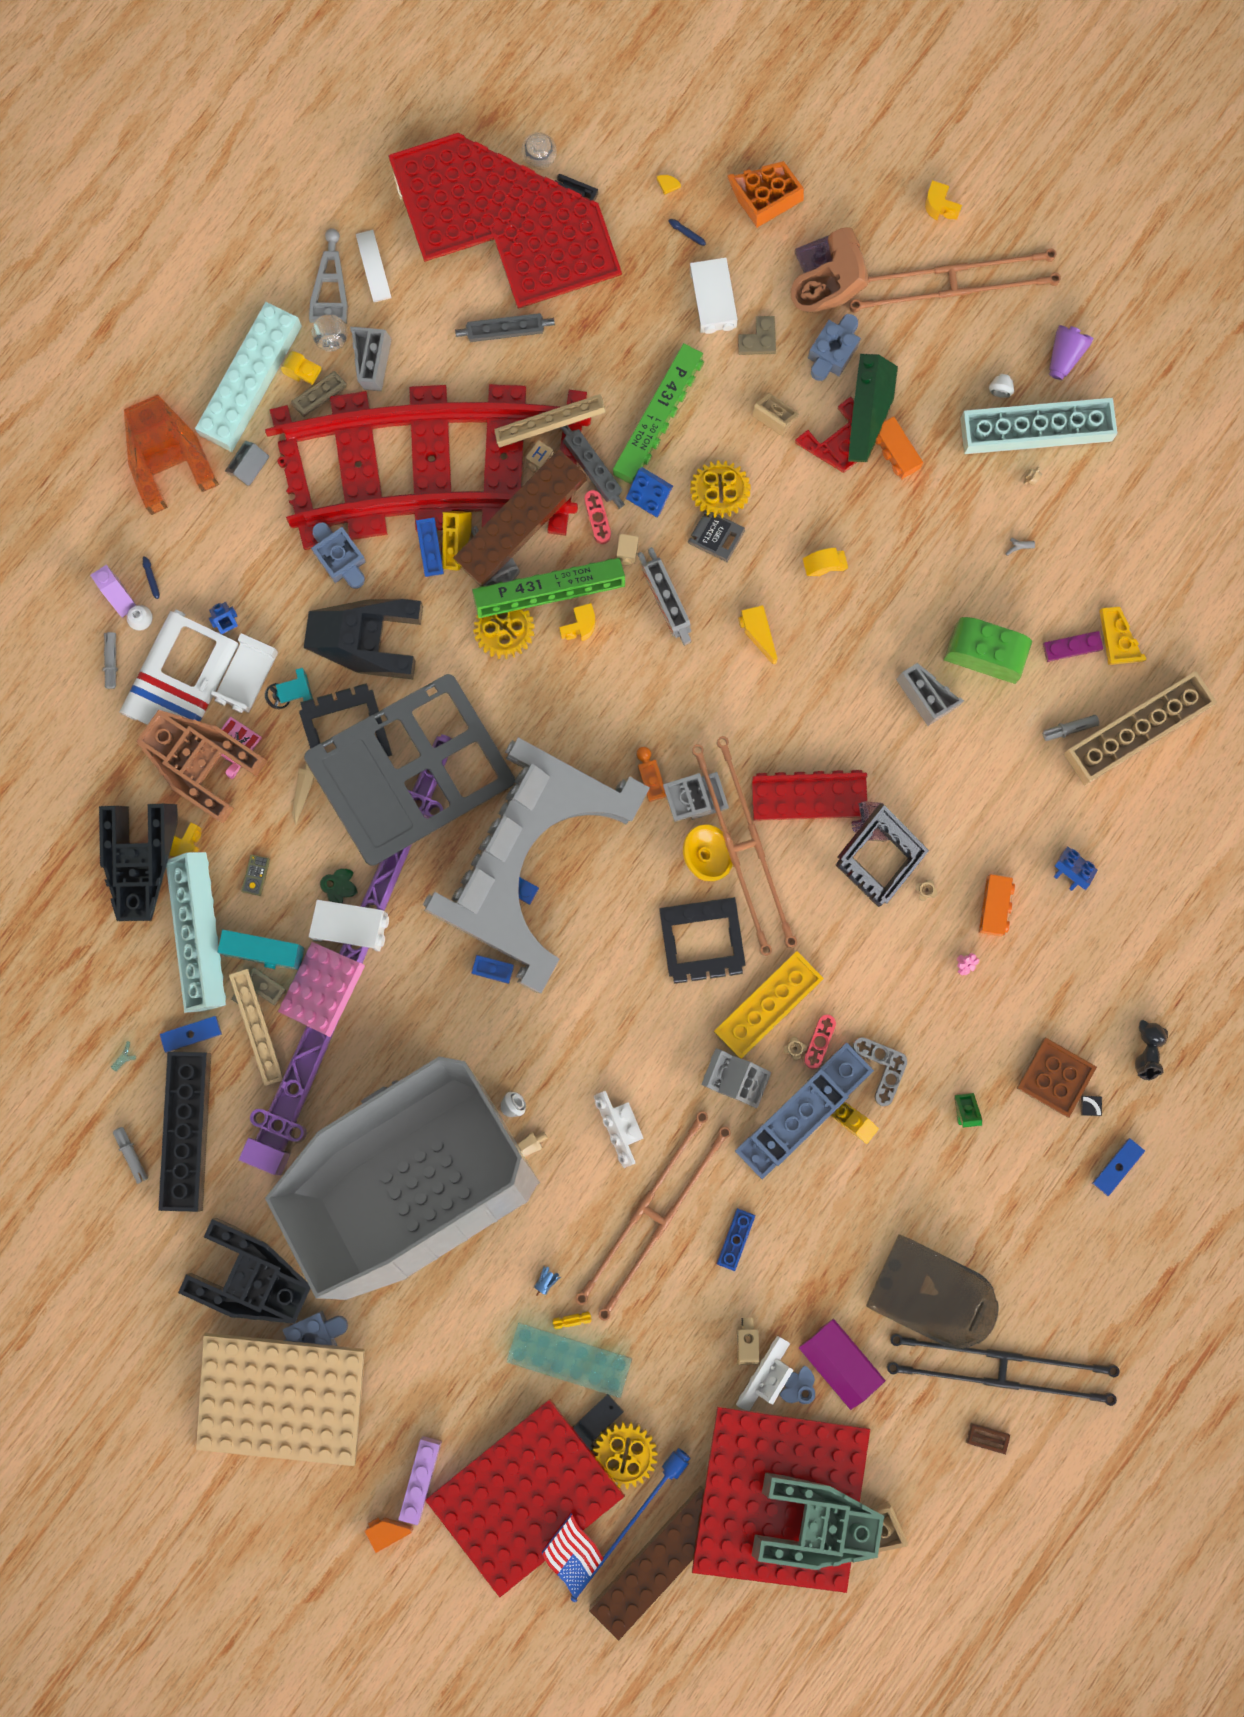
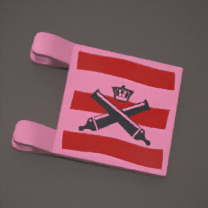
[221,717,262,779]

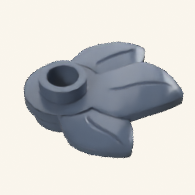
[780,1366,815,1404]

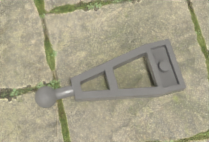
[309,228,348,324]

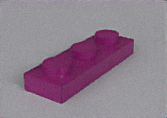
[1043,631,1104,662]

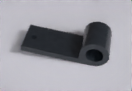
[573,1394,624,1451]

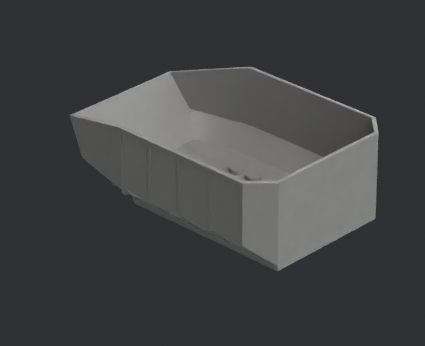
[265,1057,540,1300]

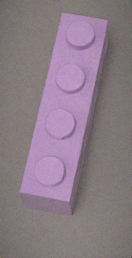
[398,1436,442,1525]

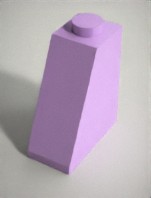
[90,565,136,618]

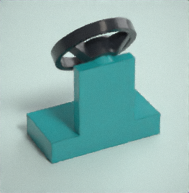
[265,668,313,710]

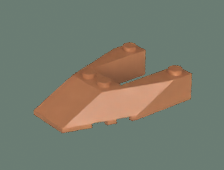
[136,710,267,824]

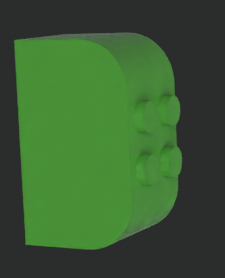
[944,617,1032,684]

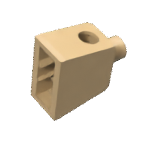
[737,1318,759,1365]

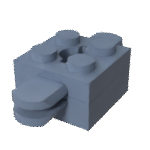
[808,314,861,381]
[311,523,366,589]
[283,1311,348,1346]

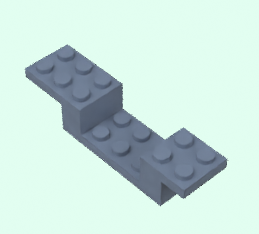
[735,1043,874,1179]

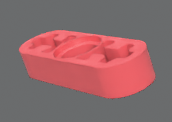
[585,490,611,544]
[804,1015,836,1069]

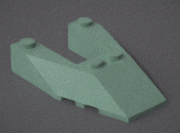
[752,1473,884,1570]

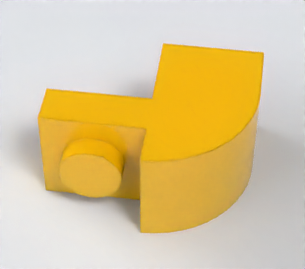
[925,180,962,220]
[281,351,322,385]
[802,548,848,576]
[559,603,596,641]
[169,823,202,857]

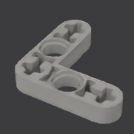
[853,1038,907,1106]

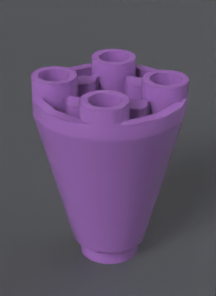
[1049,325,1094,380]

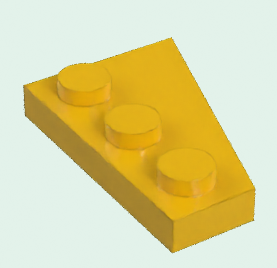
[1099,607,1147,665]

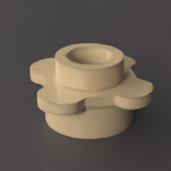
[1024,467,1042,486]
[916,879,938,901]
[784,1037,807,1060]

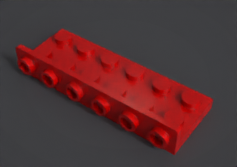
[752,770,868,821]

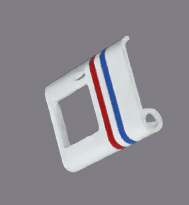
[119,610,239,725]

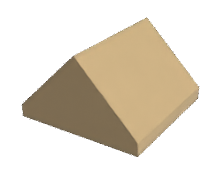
[753,393,799,437]
[871,1501,908,1552]

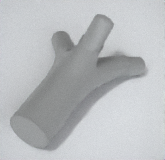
[1006,538,1035,556]

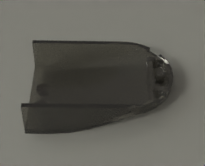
[866,1234,999,1349]

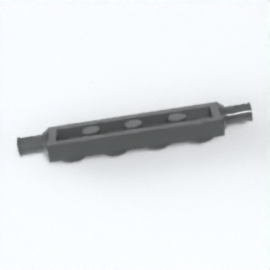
[455,313,555,342]
[560,425,625,509]

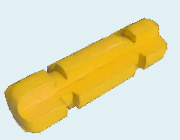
[552,1312,592,1329]

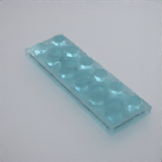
[507,1323,632,1398]

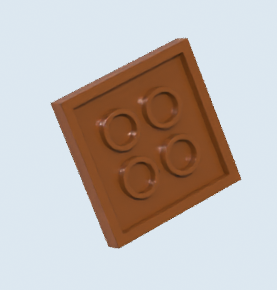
[1017,1037,1097,1118]

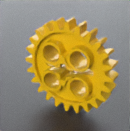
[690,460,751,518]
[473,608,535,659]
[593,1421,658,1489]

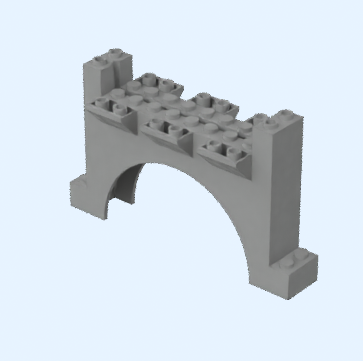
[423,737,650,993]

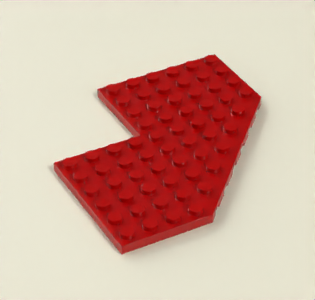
[388,133,622,309]

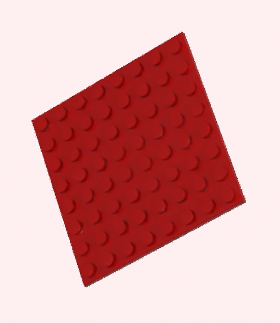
[692,1407,870,1593]

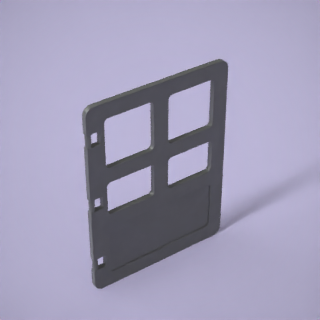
[304,674,515,866]

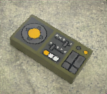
[241,855,270,896]

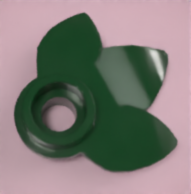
[320,869,358,904]

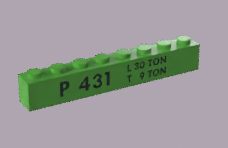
[613,343,704,485]
[472,558,625,618]

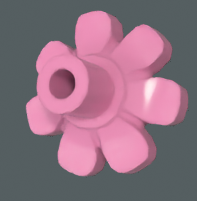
[957,953,979,975]

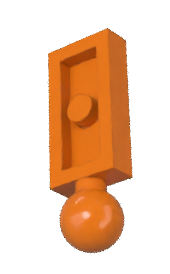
[636,747,666,802]

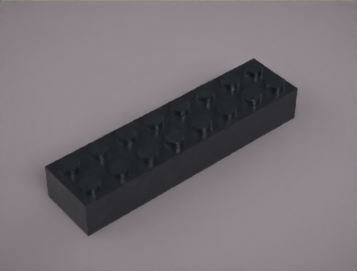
[158,1052,211,1212]

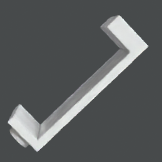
[690,258,738,334]
[211,633,278,713]
[309,900,389,952]

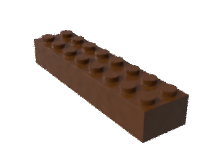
[453,449,587,586]
[589,1486,704,1641]

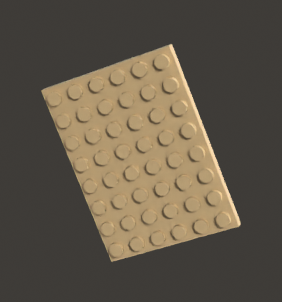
[196,1333,365,1466]

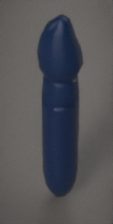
[668,219,706,246]
[142,556,160,599]

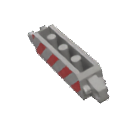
[637,547,691,646]

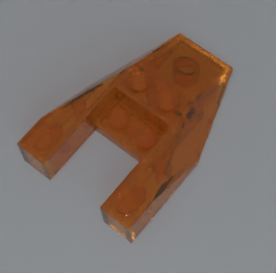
[124,395,219,515]

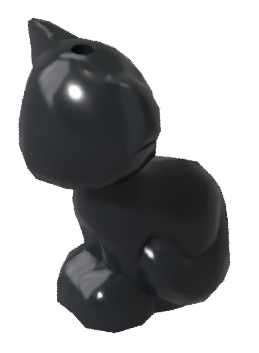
[1135,1020,1168,1081]

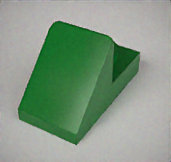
[955,1093,983,1128]

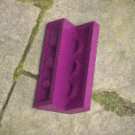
[799,1318,886,1410]

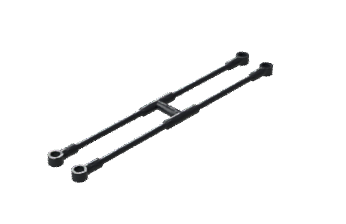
[886,1334,1120,1406]

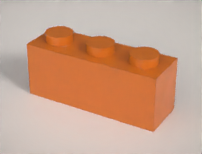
[876,416,923,479]
[979,874,1015,937]

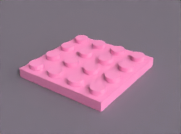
[278,942,365,1037]

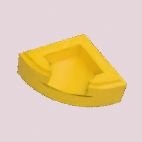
[656,175,681,195]

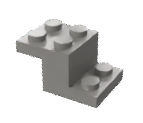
[663,772,729,822]
[701,1048,771,1108]

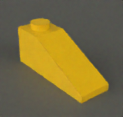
[442,511,472,571]
[738,605,777,664]

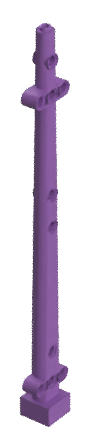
[239,734,452,1175]

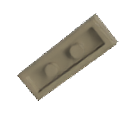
[291,371,347,417]

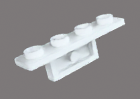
[594,1091,644,1168]
[736,1336,793,1411]

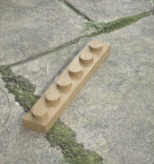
[494,394,605,448]
[229,969,283,1086]

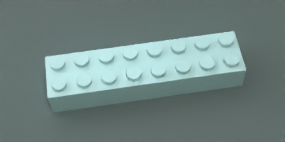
[195,302,302,452]
[960,398,1117,454]
[166,852,226,1013]

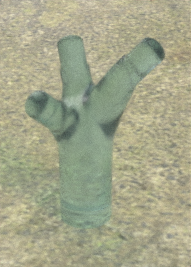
[111,1041,136,1071]

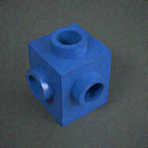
[209,602,238,634]

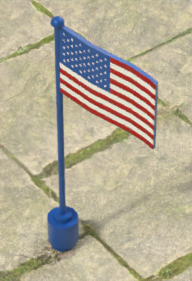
[542,1448,691,1602]

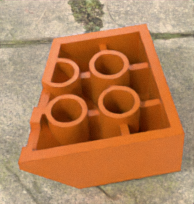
[727,161,804,228]

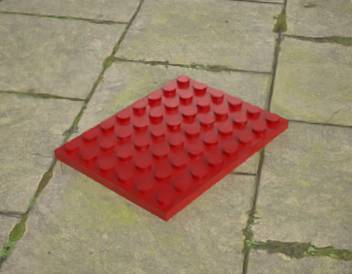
[425,1399,625,1598]

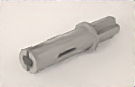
[103,632,118,689]
[1042,715,1099,741]
[113,1127,148,1184]

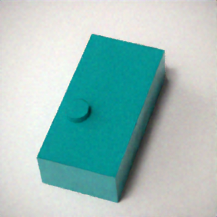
[217,929,305,970]

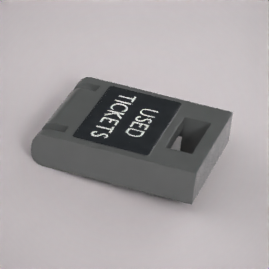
[688,510,745,563]

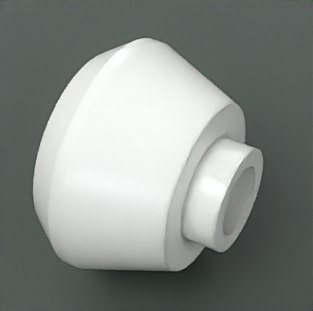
[989,374,1014,398]
[127,605,153,630]
[501,1092,526,1117]

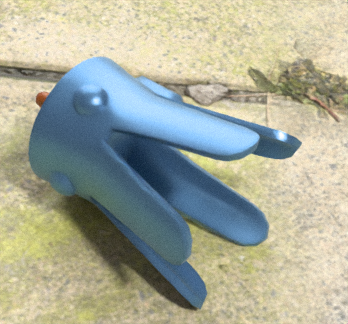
[534,1266,561,1296]

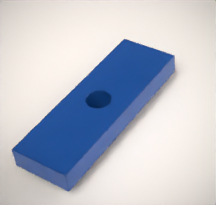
[160,1016,222,1053]
[1092,1138,1145,1196]
[717,1208,756,1271]

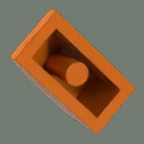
[365,1517,414,1553]

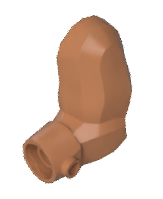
[790,227,868,313]

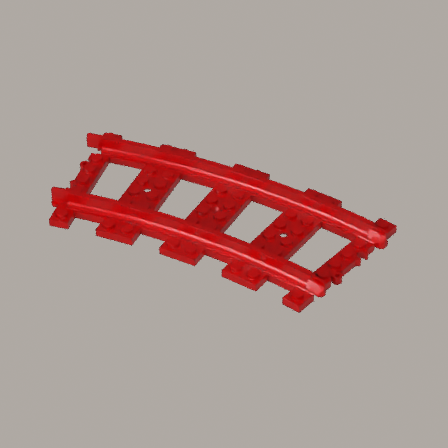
[265,384,592,550]

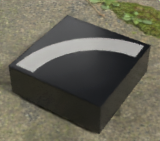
[1081,1096,1102,1116]

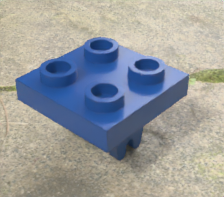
[626,467,673,518]
[1054,846,1098,891]

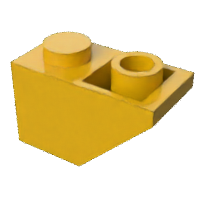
[831,1102,879,1144]

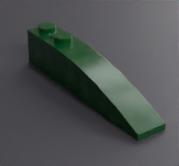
[848,354,898,462]

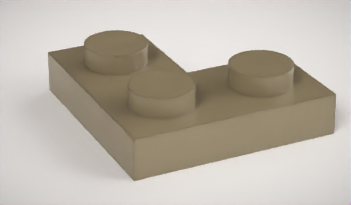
[738,316,776,355]
[231,968,286,1005]

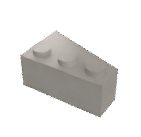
[350,327,392,391]
[896,663,964,726]

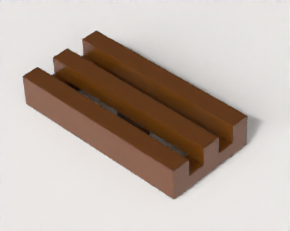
[966,1423,1010,1455]

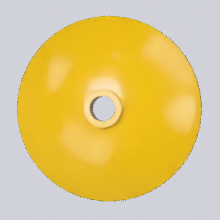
[683,825,733,882]

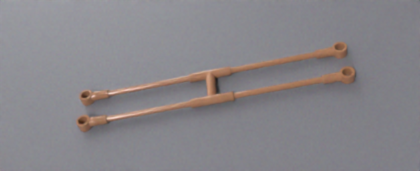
[850,248,1061,313]
[691,736,797,956]
[576,1111,731,1321]

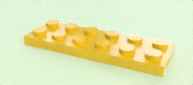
[713,951,824,1059]

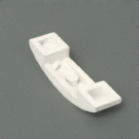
[356,230,391,302]

